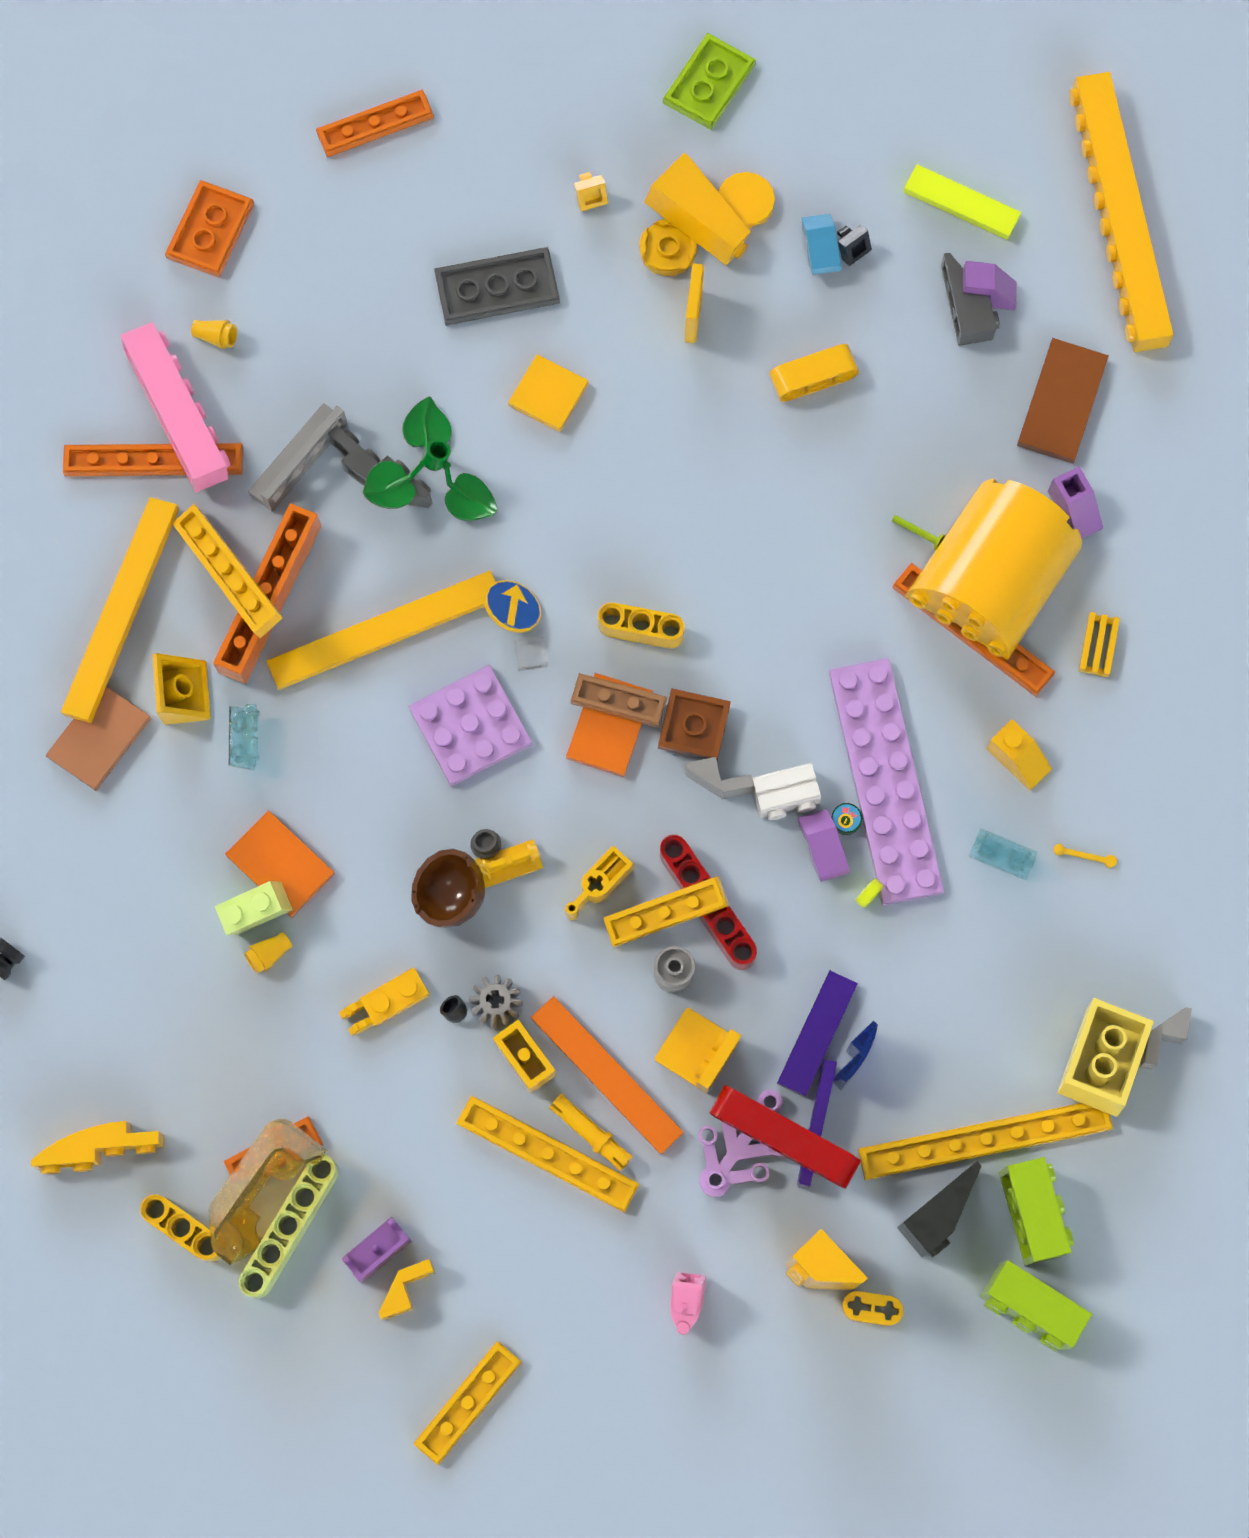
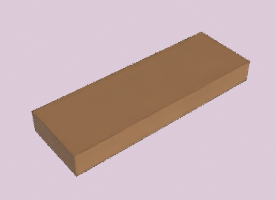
[570,673,667,728]

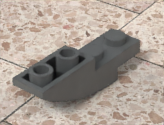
[328,425,433,508]

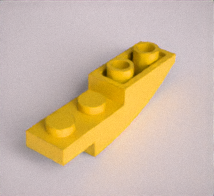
[31,1121,164,1174]

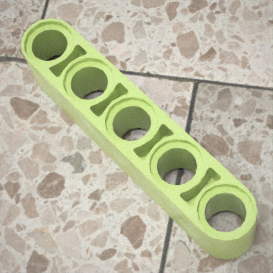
[239,1154,339,1298]

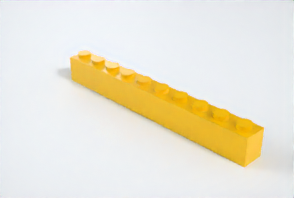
[1069,72,1174,352]

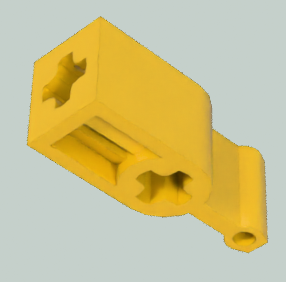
[565,845,633,921]

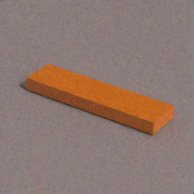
[316,89,434,157]

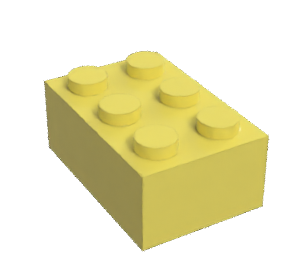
[1057,998,1154,1117]

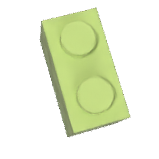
[214,881,293,935]

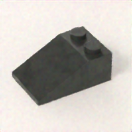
[897,1161,982,1258]

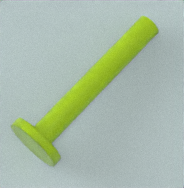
[892,515,945,551]

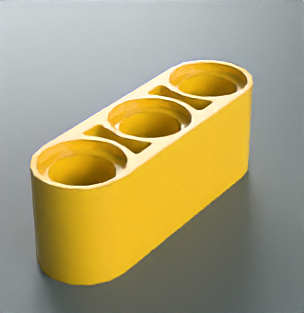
[769,344,859,402]
[598,603,685,648]
[140,1194,225,1262]

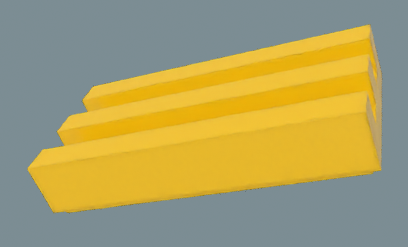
[1078,612,1120,677]

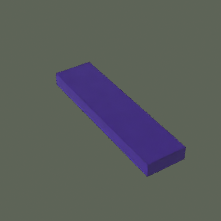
[777,970,858,1097]
[797,1059,837,1189]

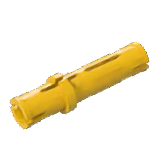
[549,1093,633,1172]

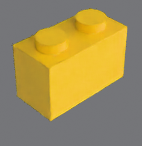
[493,1020,557,1094]

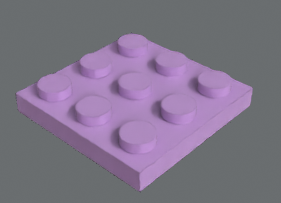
[408,665,532,787]

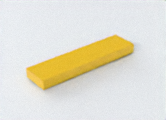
[603,876,729,947]
[413,1341,522,1465]

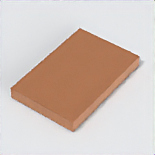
[45,687,151,791]

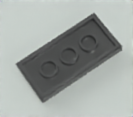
[434,247,560,326]

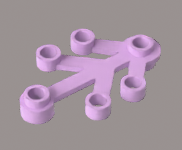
[698,1090,783,1197]

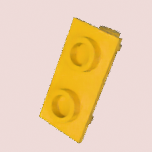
[475,839,543,888]

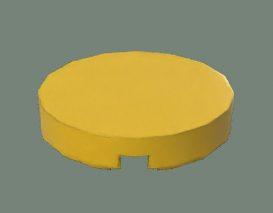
[719,172,775,229]
[639,219,697,276]

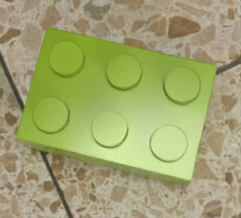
[999,1157,1074,1266]
[980,1260,1093,1352]

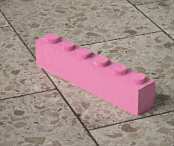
[120,322,231,493]

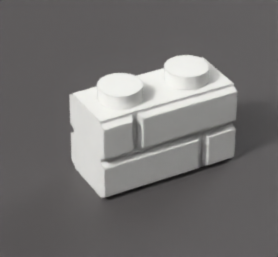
[752,763,821,821]

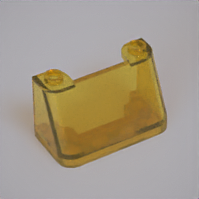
[208,1119,328,1265]

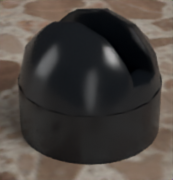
[440,995,468,1023]

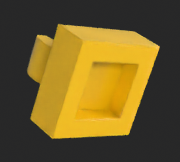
[574,172,608,212]

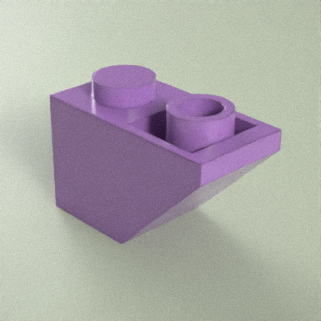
[1047,466,1103,539]

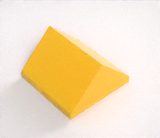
[152,653,211,725]

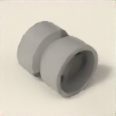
[654,946,695,993]

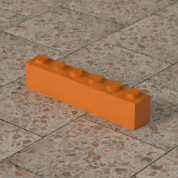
[213,503,321,685]

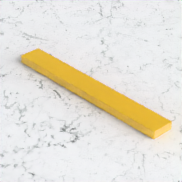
[61,497,180,723]
[267,570,495,690]
[858,1103,1113,1181]

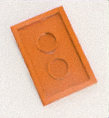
[165,180,254,278]
[566,673,653,777]
[225,810,335,918]

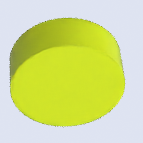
[854,878,883,908]

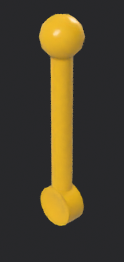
[1053,844,1117,868]

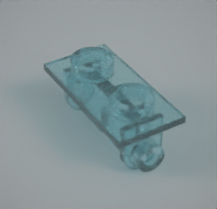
[228,704,260,770]
[969,828,1038,880]

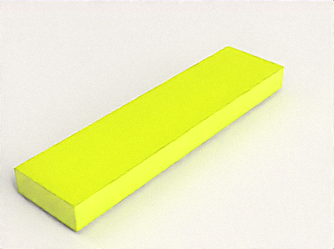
[903,164,1021,240]

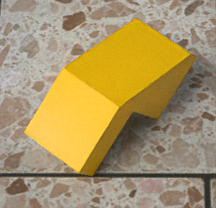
[379,1259,435,1320]

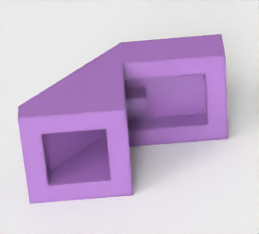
[963,261,1017,310]
[798,809,850,882]

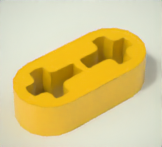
[841,1291,904,1326]

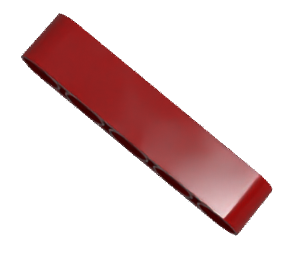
[660,835,757,970]
[709,1085,862,1189]

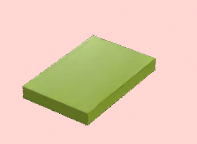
[663,33,756,130]

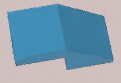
[801,214,841,275]

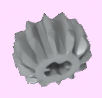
[469,975,523,1029]

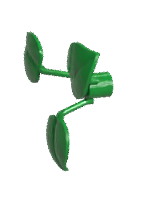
[362,396,497,521]

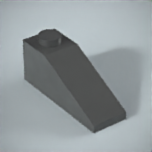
[941,253,1000,346]

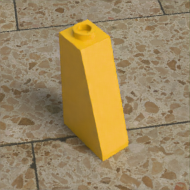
[644,153,750,266]

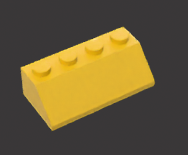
[785,1229,868,1290]

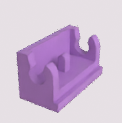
[342,1217,412,1283]

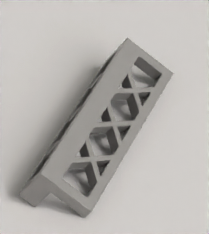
[248,403,348,512]

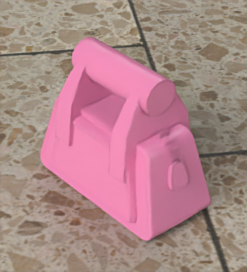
[671,1272,706,1335]

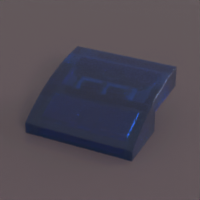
[833,1020,878,1091]

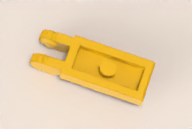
[339,967,430,1036]

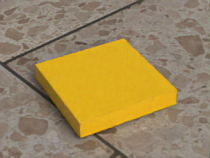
[685,263,704,343]
[508,354,589,432]

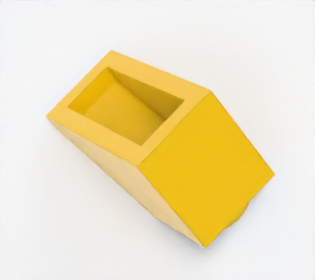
[986,719,1052,791]

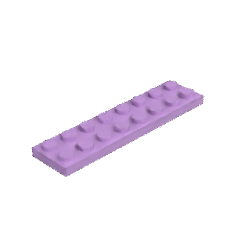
[829,658,944,906]

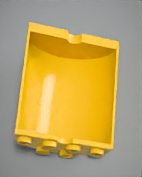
[905,479,1082,660]

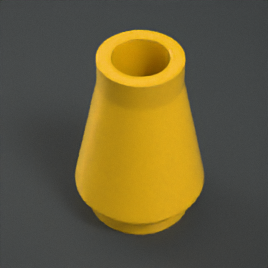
[191,320,237,349]
[244,932,293,974]

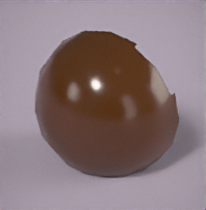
[411,848,485,928]

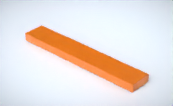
[63,443,243,476]
[892,563,1055,697]
[531,996,684,1155]

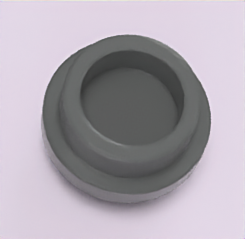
[470,829,501,859]

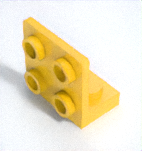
[655,1008,742,1094]

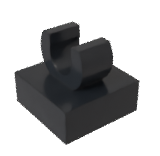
[837,225,872,266]

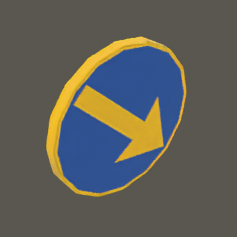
[484,580,541,633]

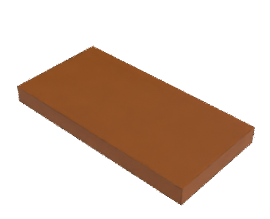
[1017,338,1109,464]

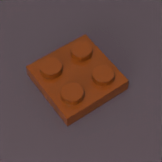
[658,688,731,761]

